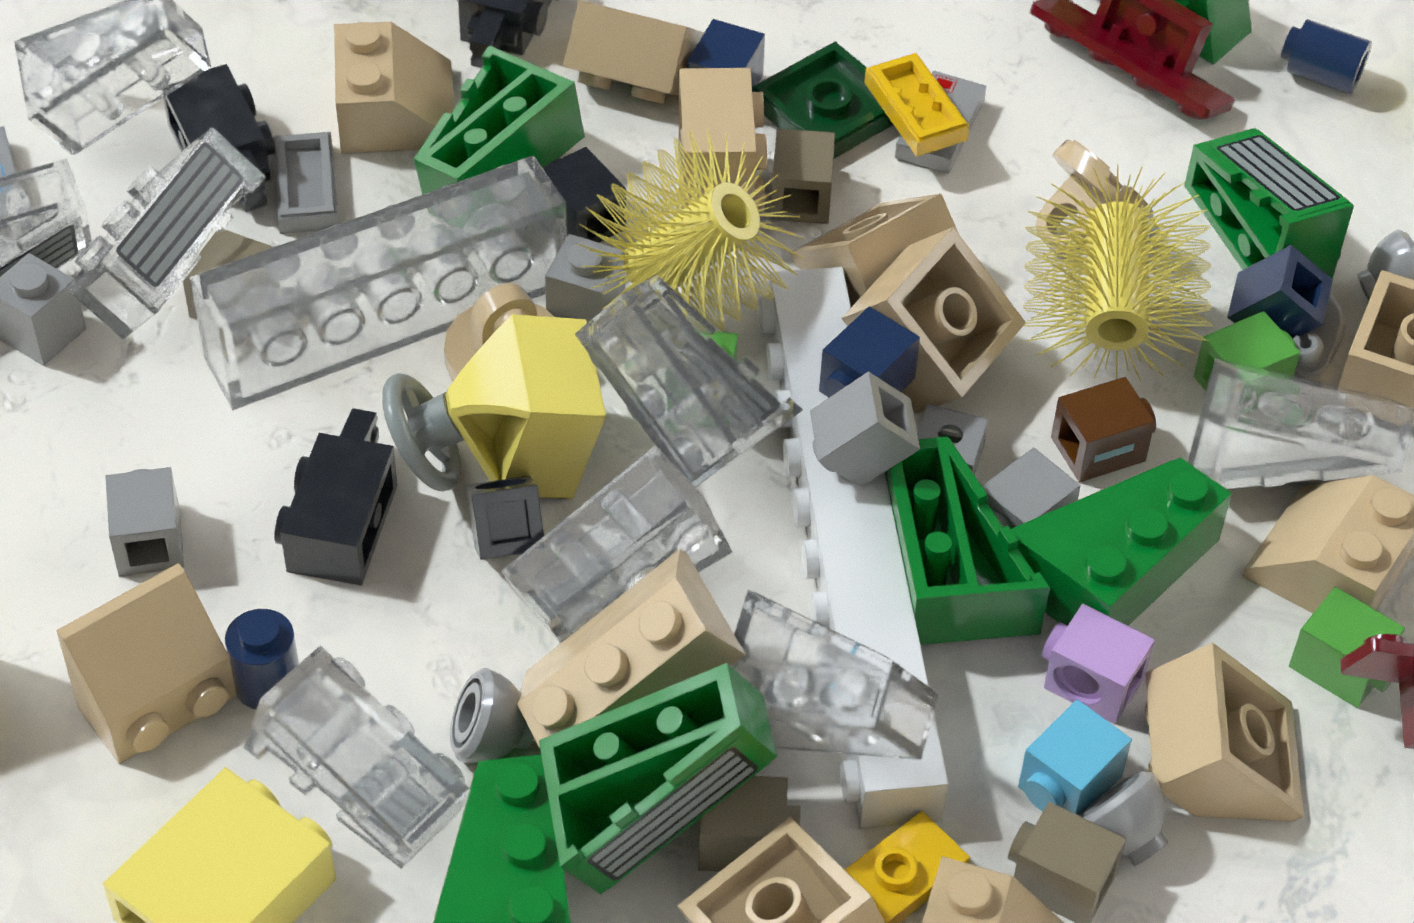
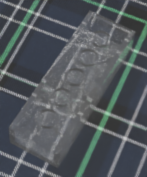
[190,155,567,410]

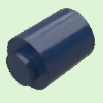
[1281,19,1372,94]
[225,609,302,711]

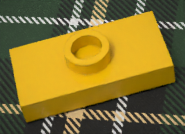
[864,53,969,157]
[844,811,971,923]

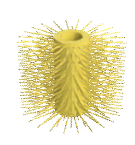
[578,129,804,341]
[1023,164,1213,382]

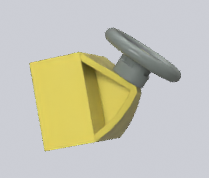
[382,314,606,499]

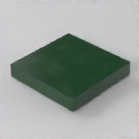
[752,41,894,159]

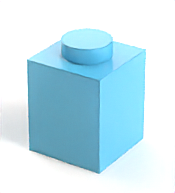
[1018,699,1132,815]

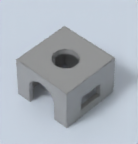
[917,404,988,475]

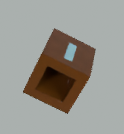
[1051,376,1156,483]

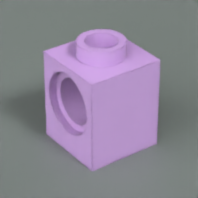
[1042,604,1155,724]

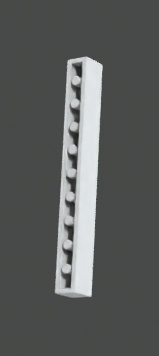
[758,267,949,829]

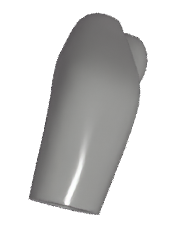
[1293,294,1346,376]

